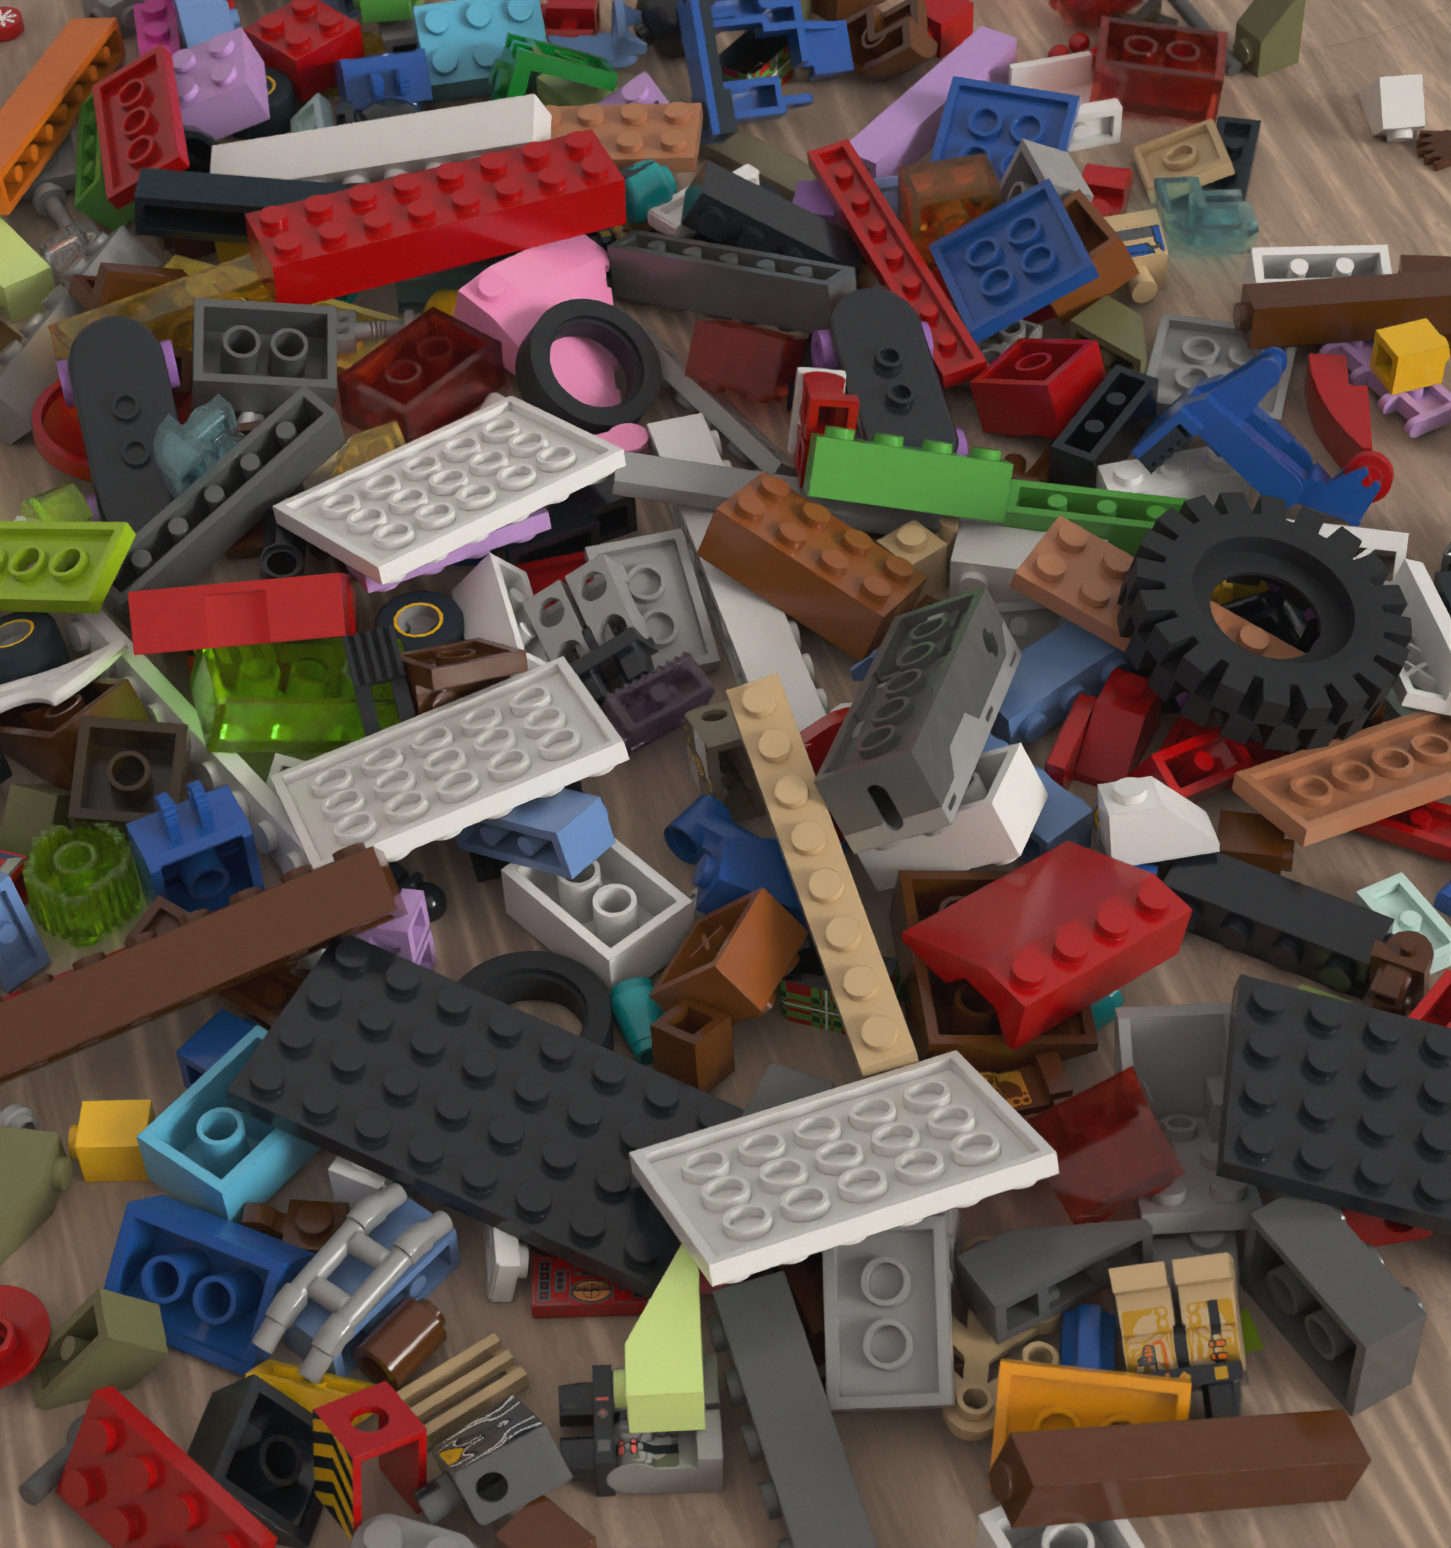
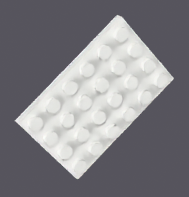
[272,395,626,585]
[270,656,629,870]
[629,1050,1059,1287]

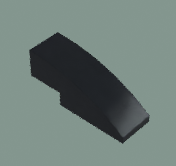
[504,474,638,565]

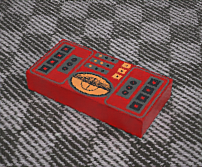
[531,1256,650,1319]

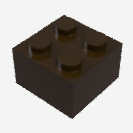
[68,716,192,841]

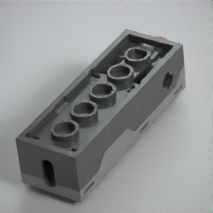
[814,586,1022,854]

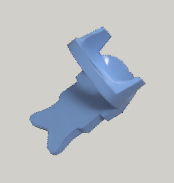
[548,0,647,68]

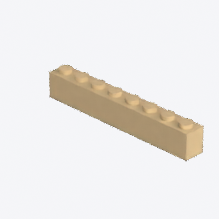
[726,673,919,1079]

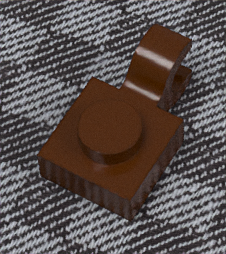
[241,1199,349,1255]

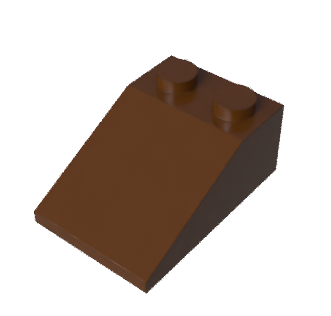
[0,677,152,788]

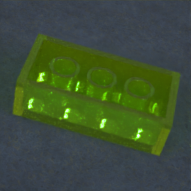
[190,638,405,753]

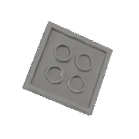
[1146,313,1298,425]

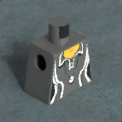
[412,1393,573,1526]

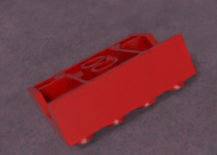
[901,841,1192,1051]

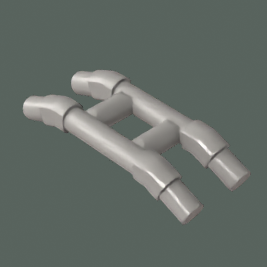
[251,1183,453,1385]

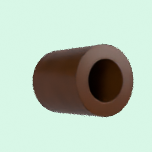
[352,1297,447,1392]

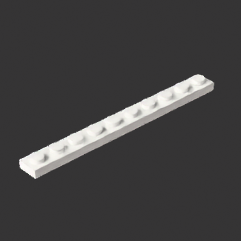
[67,609,309,874]

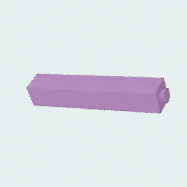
[850,26,1017,178]

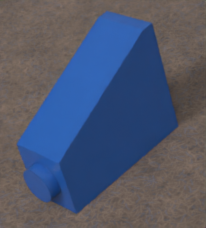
[693,837,846,940]

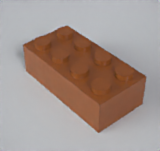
[696,471,928,662]

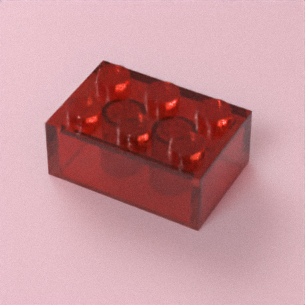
[1089,16,1228,123]
[337,307,506,449]

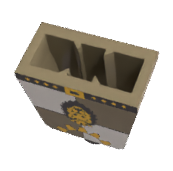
[683,701,766,823]

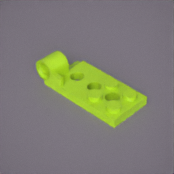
[0,521,136,614]

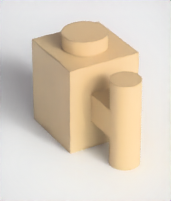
[877,515,959,607]

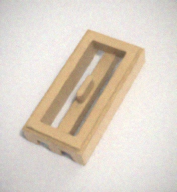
[396,1333,529,1449]

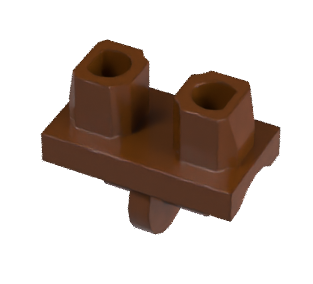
[1369,930,1434,1017]

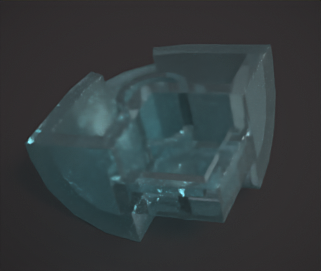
[1154,176,1259,255]
[153,394,246,499]

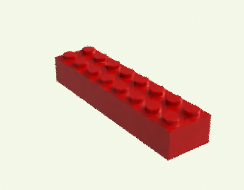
[245,129,626,305]

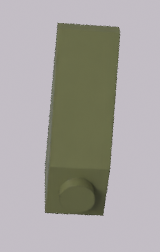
[0,1126,73,1266]

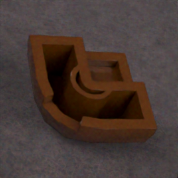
[844,0,937,81]

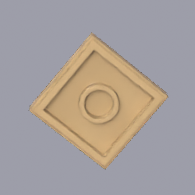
[1131,119,1235,205]

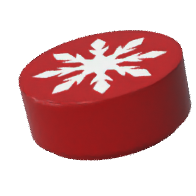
[0,7,24,42]

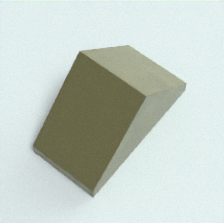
[0,783,73,876]

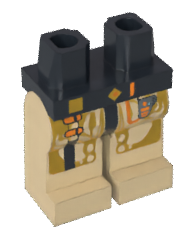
[1108,1252,1249,1419]

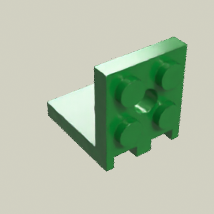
[483,33,618,102]

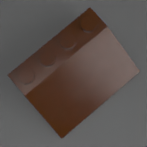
[889,870,1099,1073]

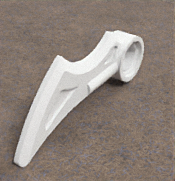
[0,639,128,714]

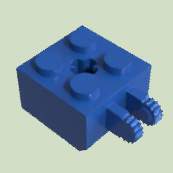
[333,48,433,112]
[125,780,265,913]

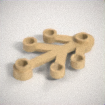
[941,1235,1061,1441]

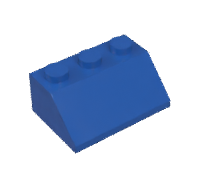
[103,1194,315,1376]

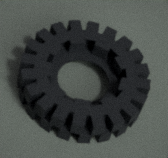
[1117,492,1412,751]

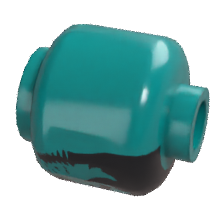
[619,159,677,225]

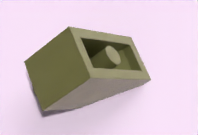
[1233,0,1306,78]
[1069,295,1147,374]
[31,1288,168,1410]

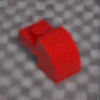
[1082,163,1133,217]

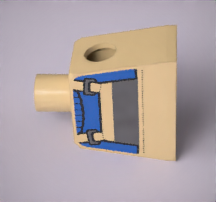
[1104,208,1168,303]

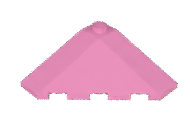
[453,234,621,407]

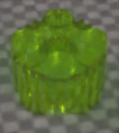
[22,821,141,947]

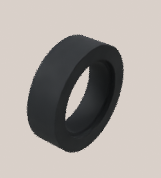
[515,299,662,435]
[458,951,614,1051]

